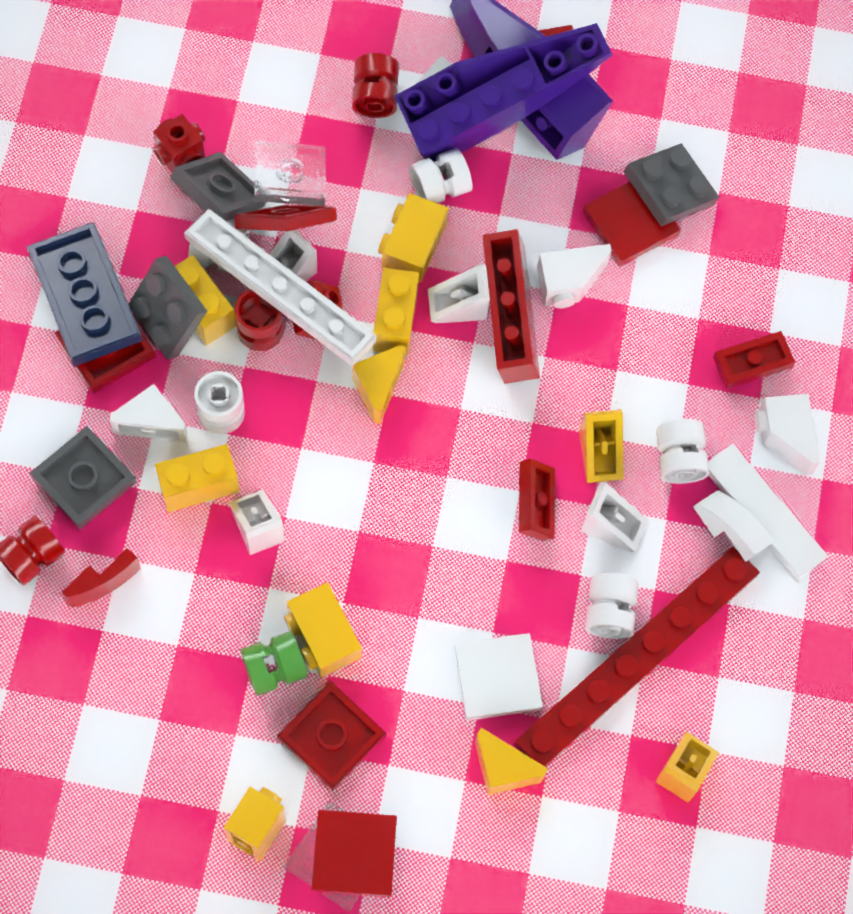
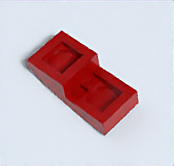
[62,548,141,608]

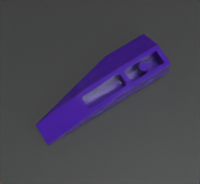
[449,0,613,160]
[394,23,613,161]

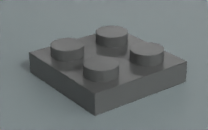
[623,143,720,226]
[170,152,269,221]
[128,256,207,360]
[30,426,137,530]

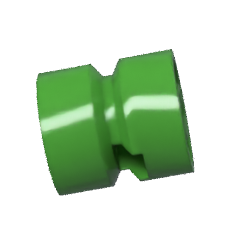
[240,630,308,696]

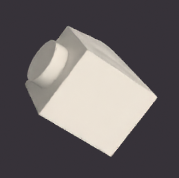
[537,244,612,308]
[754,394,820,475]

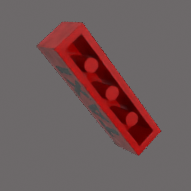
[482,229,540,384]

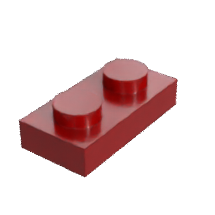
[713,331,795,389]
[518,458,555,541]

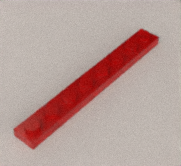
[514,546,760,767]

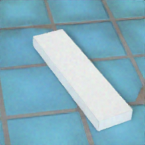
[708,444,828,581]

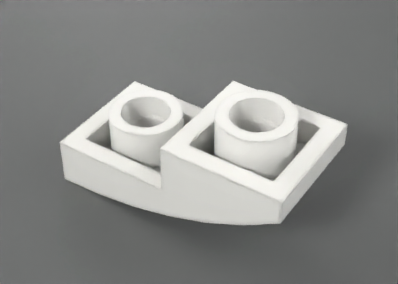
[693,490,775,562]

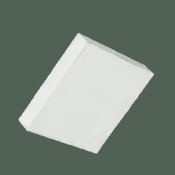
[454,633,543,721]

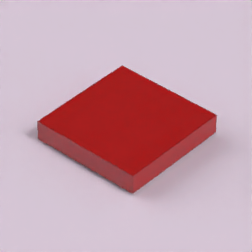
[582,182,681,267]
[234,204,337,232]
[55,327,156,394]
[277,681,387,791]
[311,810,397,897]

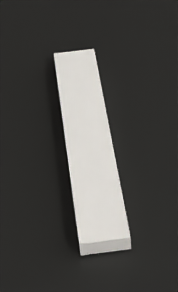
[184,209,376,366]

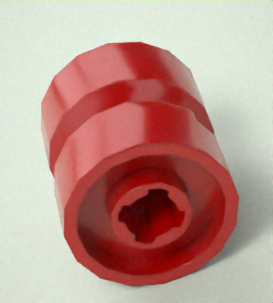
[352,53,399,119]
[235,289,284,351]
[0,515,66,586]

